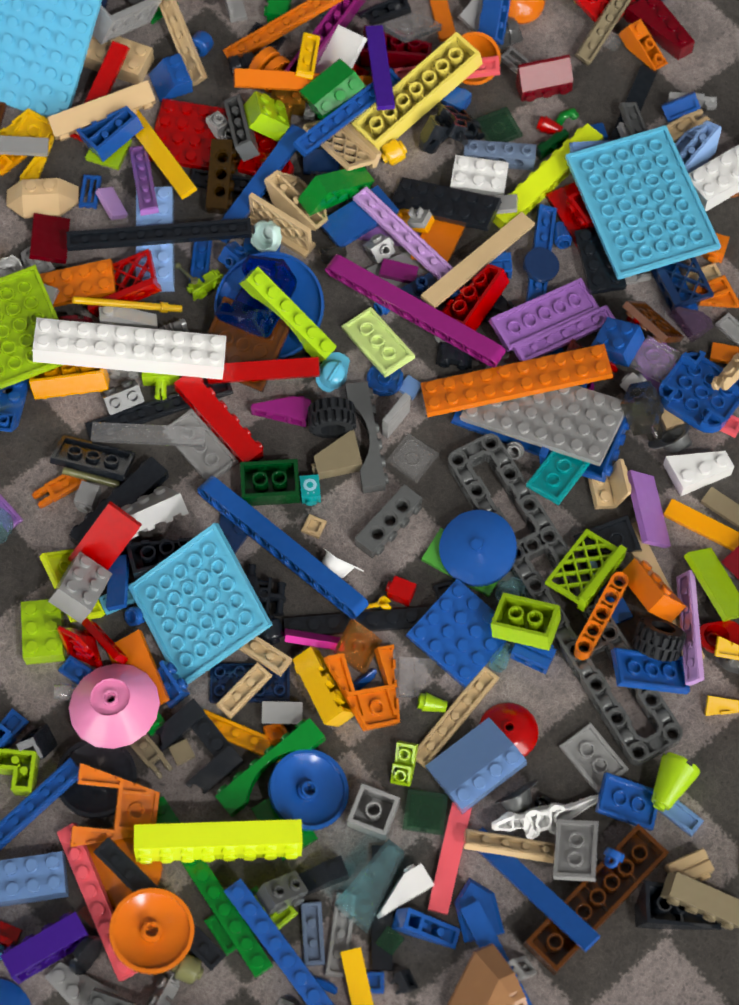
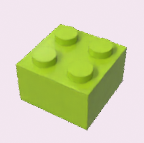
[244,90,290,141]

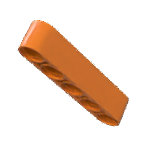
[573,572,629,660]

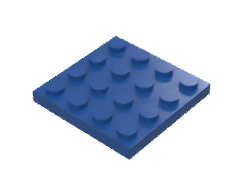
[406,578,507,689]

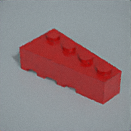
[439,264,509,331]

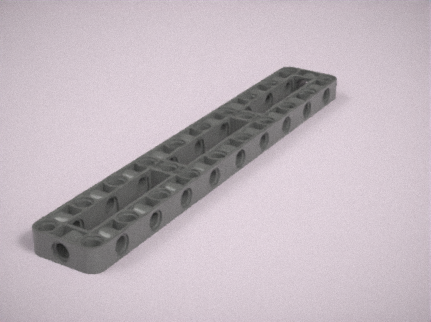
[448,433,683,766]

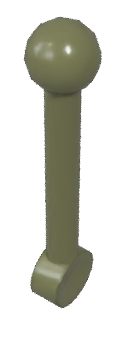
[174,262,198,284]

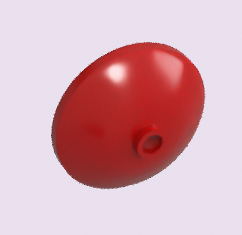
[479,703,538,757]

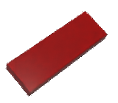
[81,618,129,664]

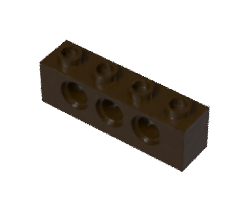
[206,139,237,214]

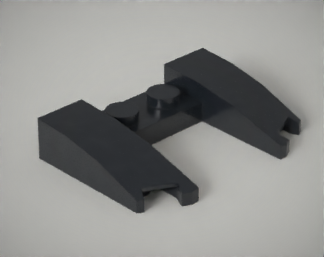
[358,0,412,26]
[156,698,245,794]

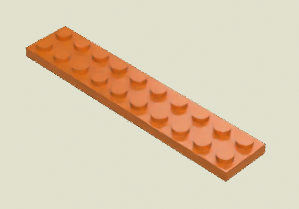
[421,344,613,417]

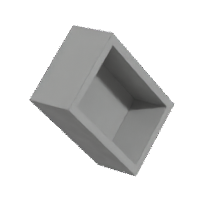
[48,552,112,623]

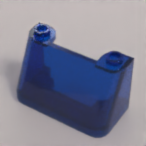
[215,255,297,338]

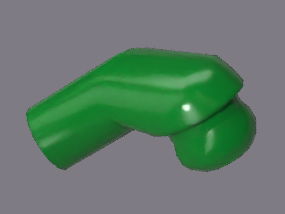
[555,108,579,126]

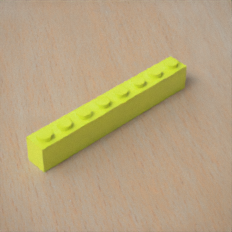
[493,123,603,229]

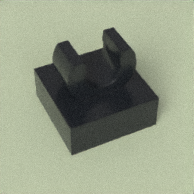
[390,969,418,995]

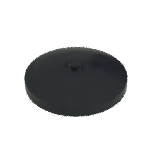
[56,740,138,819]

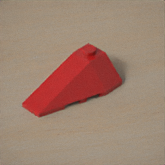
[57,626,103,668]

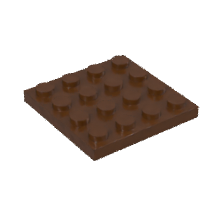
[207,296,290,393]

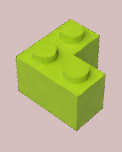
[0,749,40,796]

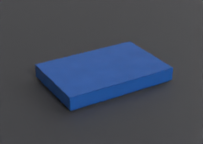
[595,772,658,831]

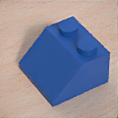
[148,53,193,103]

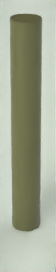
[62,467,120,488]

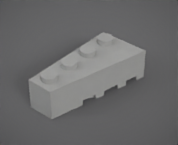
[121,486,189,539]

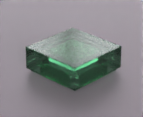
[375,926,405,956]

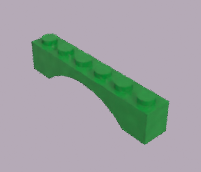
[215,718,326,817]

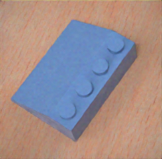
[425,717,527,814]

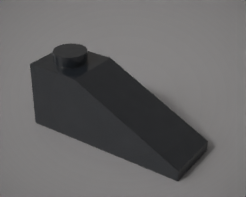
[298,855,349,896]

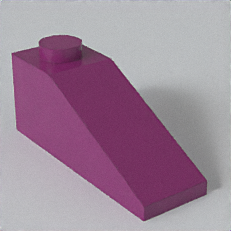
[251,396,311,427]

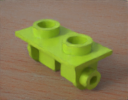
[186,269,224,301]

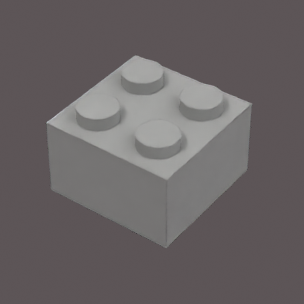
[347,783,400,841]

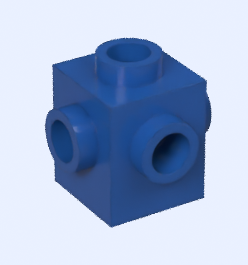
[218,241,251,270]

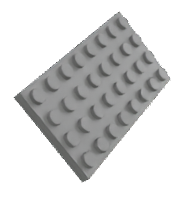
[460,361,630,466]

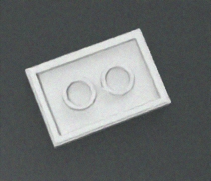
[314,25,367,73]

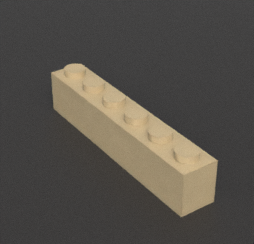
[47,80,156,141]

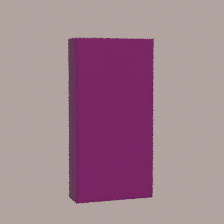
[379,258,419,284]

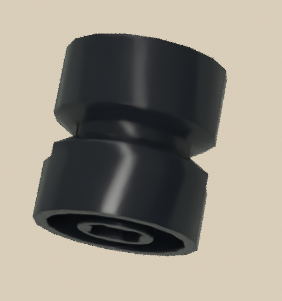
[228,51,254,79]

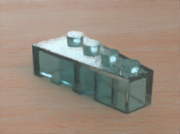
[335,839,405,934]

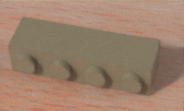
[660,872,739,930]

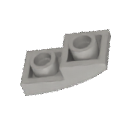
[205,111,233,140]

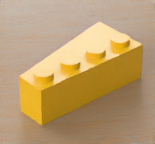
[292,646,354,727]

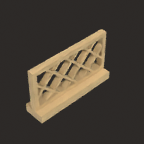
[302,120,382,171]
[248,193,316,258]

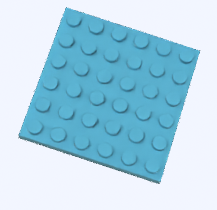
[128,523,272,684]

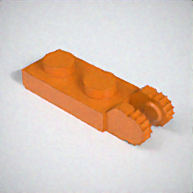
[32,474,87,509]

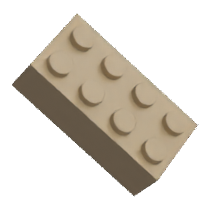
[83,35,154,85]

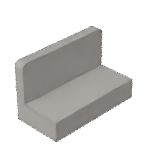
[225,0,247,23]

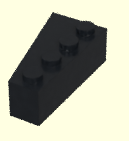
[126,537,194,581]

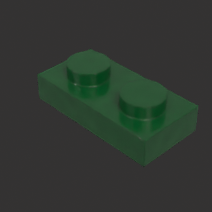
[536,129,569,160]

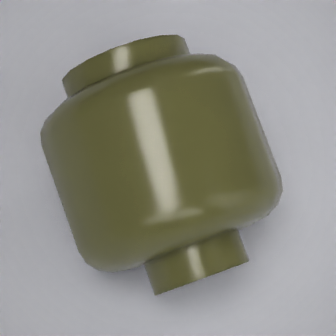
[171,954,204,984]

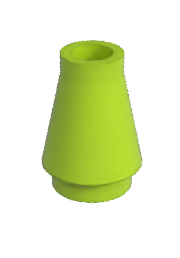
[417,692,448,713]

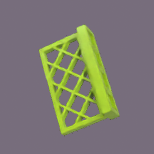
[545,529,627,612]

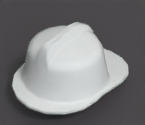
[322,548,364,578]

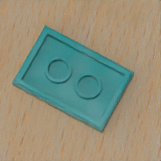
[526,451,591,506]

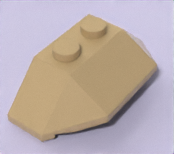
[264,170,328,231]
[7,178,79,218]

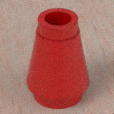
[536,116,563,135]

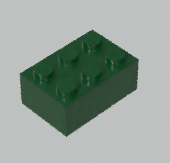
[240,459,300,506]

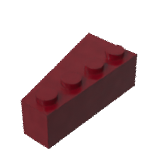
[624,0,695,60]
[361,25,432,68]

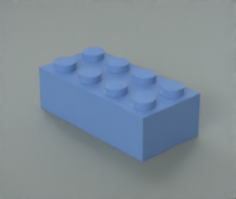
[0,851,69,907]

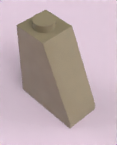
[311,430,362,480]

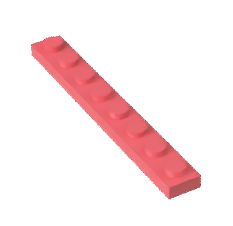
[56,822,138,982]

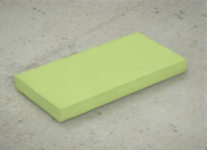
[341,307,415,378]

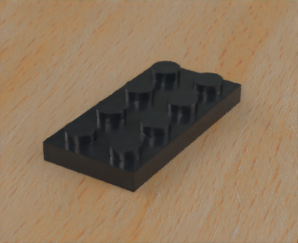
[574,227,627,295]
[50,435,136,481]

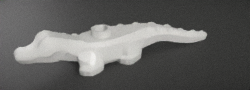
[491,795,599,839]

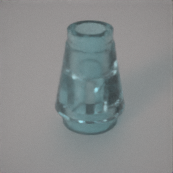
[489,642,513,673]

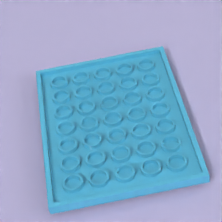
[0,0,102,119]
[565,125,721,280]

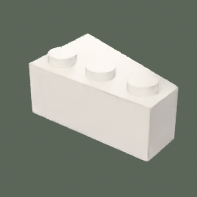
[663,451,734,497]

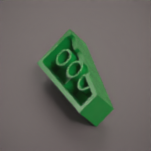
[297,167,375,216]

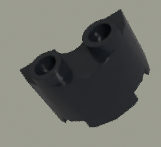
[436,342,473,370]

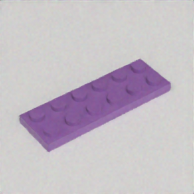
[489,278,599,352]

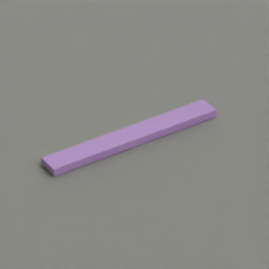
[353,187,453,280]

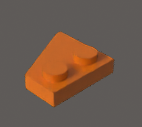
[691,275,739,308]

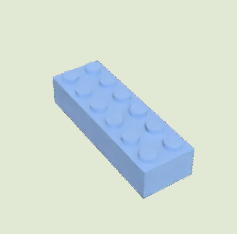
[136,186,175,292]

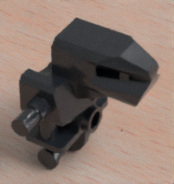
[419,102,485,154]
[246,564,287,617]

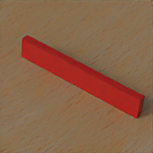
[70,41,130,142]
[208,357,320,384]

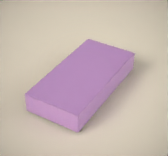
[95,187,128,220]

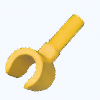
[366,596,392,610]

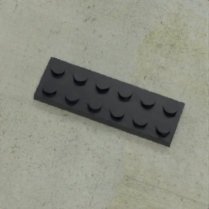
[391,177,502,231]

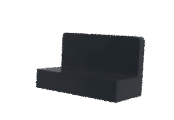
[16,724,58,759]

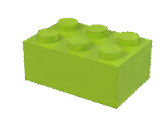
[491,592,561,651]
[21,599,66,665]

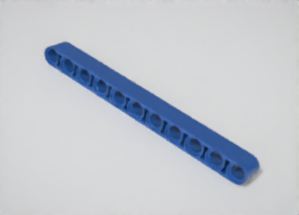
[197,476,369,619]

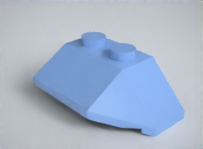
[675,120,722,174]

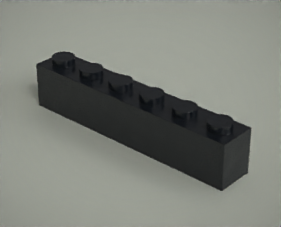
[69,456,169,546]

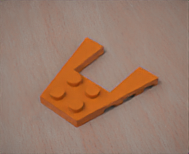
[323,644,400,731]
[70,763,160,847]

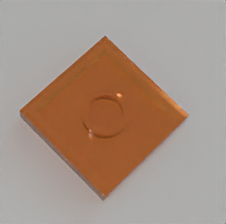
[333,619,382,674]

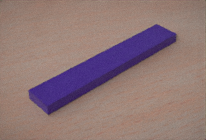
[365,25,395,110]

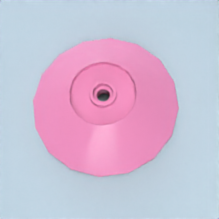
[69,663,160,749]

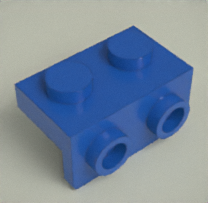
[158,660,190,708]

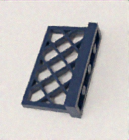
[650,257,714,314]

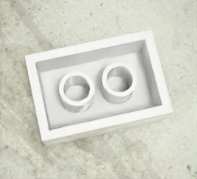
[450,155,509,196]

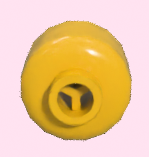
[381,139,407,166]

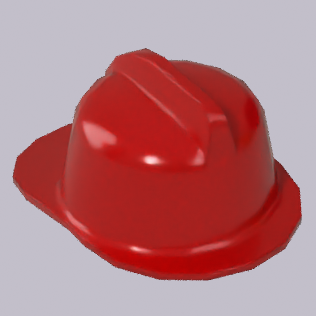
[700,620,739,653]

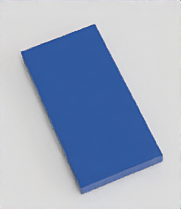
[321,185,399,250]
[611,648,690,695]

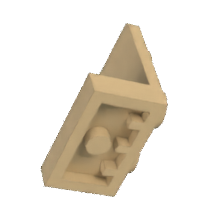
[588,459,632,509]

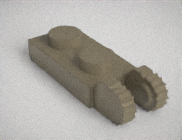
[129,734,173,780]

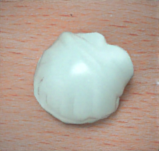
[250,220,282,252]

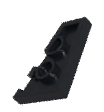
[573,515,642,555]

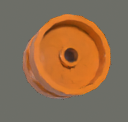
[248,46,290,93]

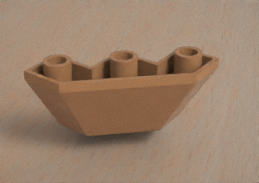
[447,943,527,1005]

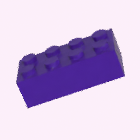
[0,912,89,984]

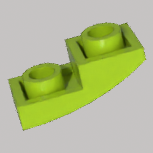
[390,741,418,787]

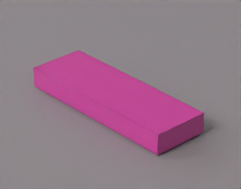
[284,628,344,651]

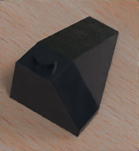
[634,881,721,930]

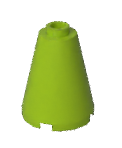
[651,752,700,812]

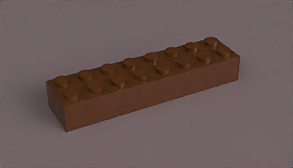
[524,824,669,976]

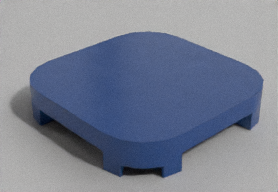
[657,350,739,433]

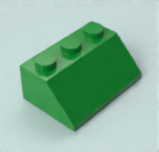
[299,59,365,120]

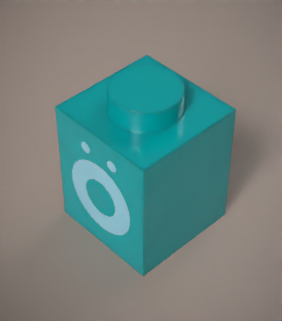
[300,474,321,506]

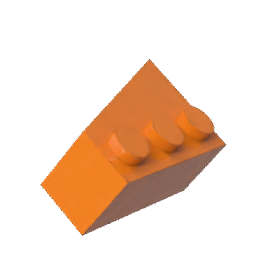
[622,558,687,623]

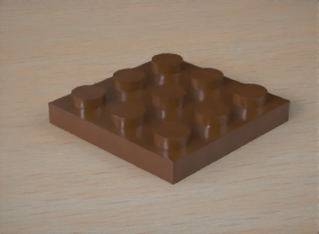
[622,301,685,343]

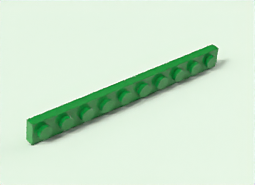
[156,796,273,978]

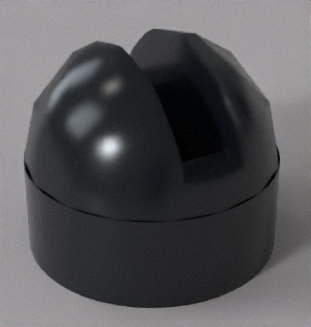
[534,795,551,807]

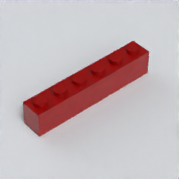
[174,376,264,463]

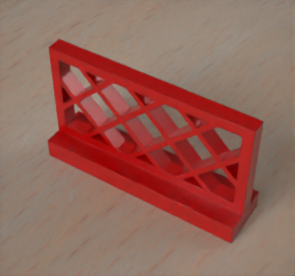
[87,249,162,317]

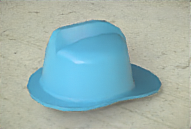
[316,352,350,392]

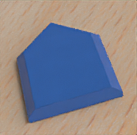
[454,878,505,943]

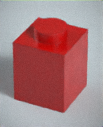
[385,576,417,607]

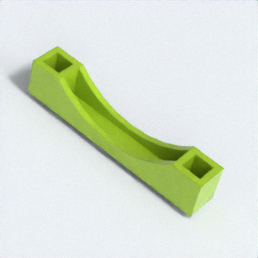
[239,267,337,362]

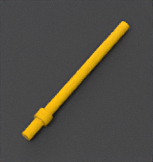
[72,296,182,313]

